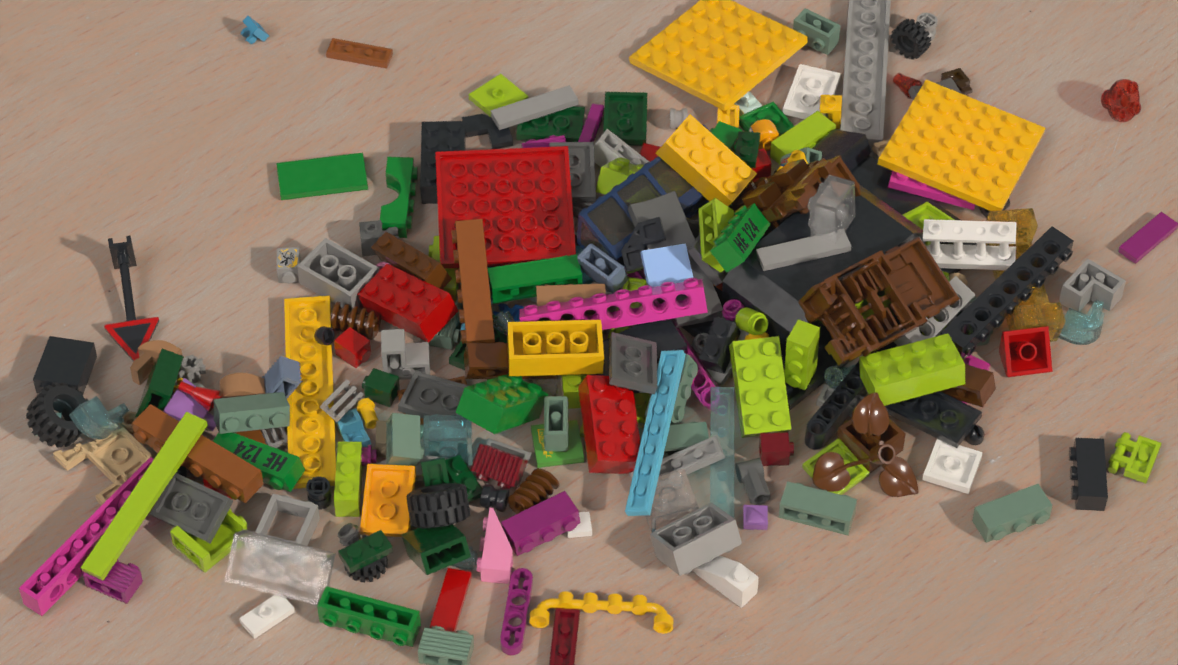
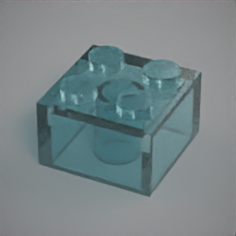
[423,414,473,466]

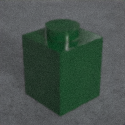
[362,368,400,407]

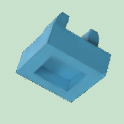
[240,15,269,44]

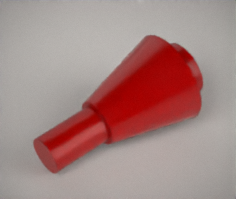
[178,381,222,412]

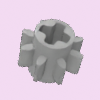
[179,355,206,383]

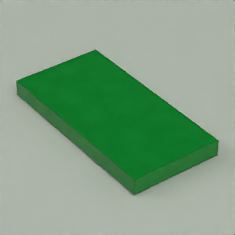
[276,153,368,200]

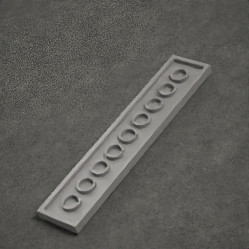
[840,0,891,145]

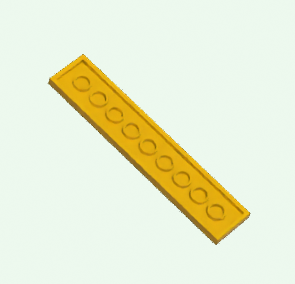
[284,296,336,489]

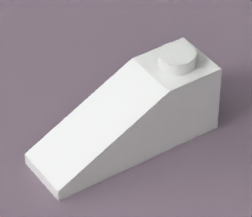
[594,129,649,167]
[692,556,759,608]

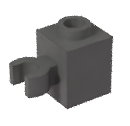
[359,220,399,257]

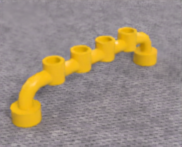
[529,591,673,634]

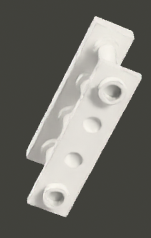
[923,219,1016,270]

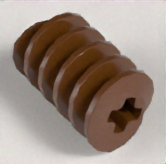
[330,301,381,340]
[508,468,559,514]

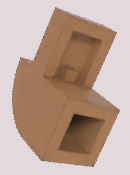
[130,340,182,385]
[219,373,265,398]

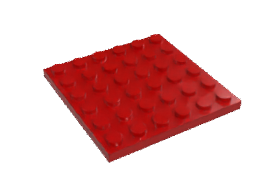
[435,146,576,269]

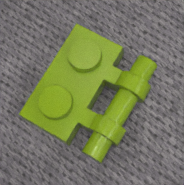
[1108,432,1162,484]

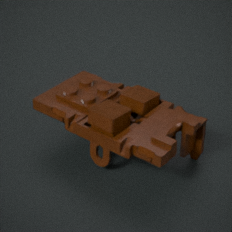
[728,156,861,236]
[798,237,960,366]

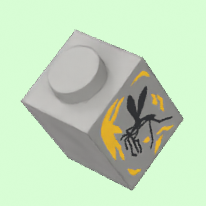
[277,247,301,283]

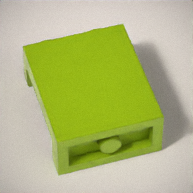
[170,509,249,573]

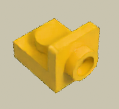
[820,95,842,129]
[717,104,739,128]

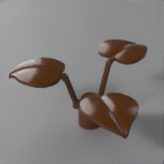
[812,392,919,497]

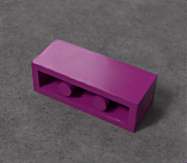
[501,491,580,556]

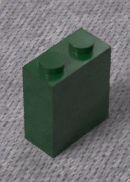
[135,348,184,417]
[402,524,471,575]

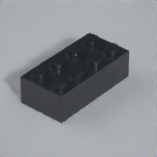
[420,121,466,204]

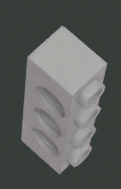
[893,276,976,346]

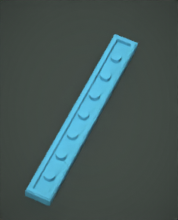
[625,350,686,516]

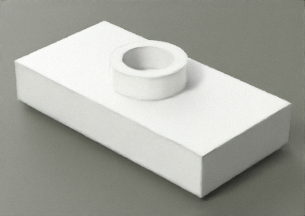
[239,592,295,639]

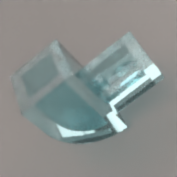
[1058,300,1105,345]
[69,396,129,440]

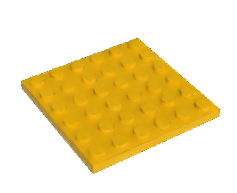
[629,0,808,111]
[877,80,1046,215]

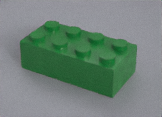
[455,374,548,434]

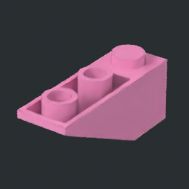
[477,508,513,584]

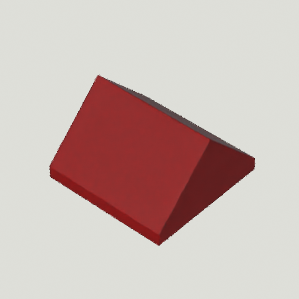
[999,326,1053,377]

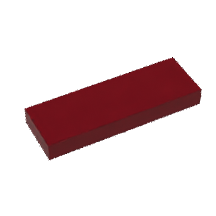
[549,608,580,665]

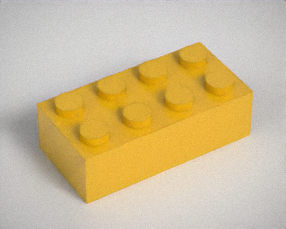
[656,114,757,206]
[507,320,604,376]

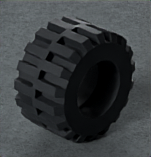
[26,382,93,448]
[406,483,471,528]

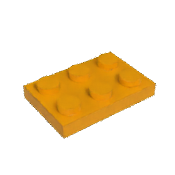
[360,464,416,537]

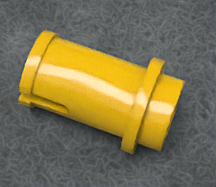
[357,398,379,429]

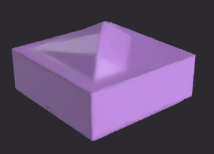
[743,505,768,530]

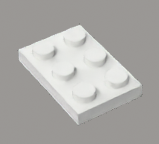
[783,64,841,119]

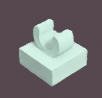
[734,92,762,115]

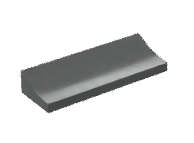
[628,191,723,328]

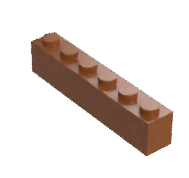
[451,219,495,345]
[132,404,264,504]

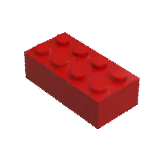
[357,264,458,343]
[578,375,640,474]

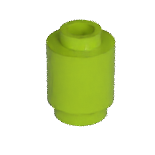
[735,307,768,335]

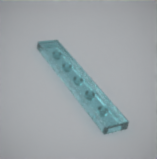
[710,387,734,518]

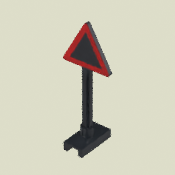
[104,235,159,362]

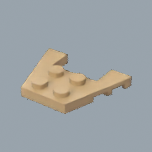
[53,427,153,506]

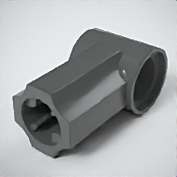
[735,458,771,505]

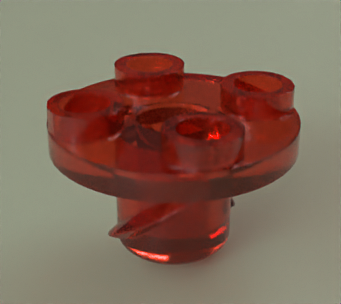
[1101,79,1141,122]

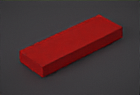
[429,568,472,632]

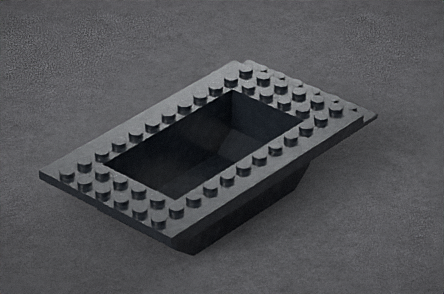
[682,155,987,411]

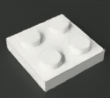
[923,439,983,494]

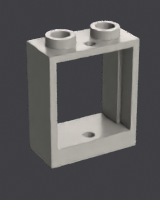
[252,494,320,565]

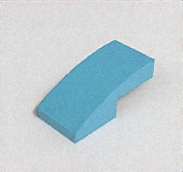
[335,409,371,447]

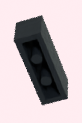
[1069,438,1108,511]

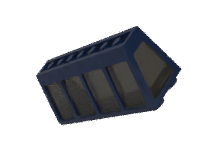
[577,124,710,267]

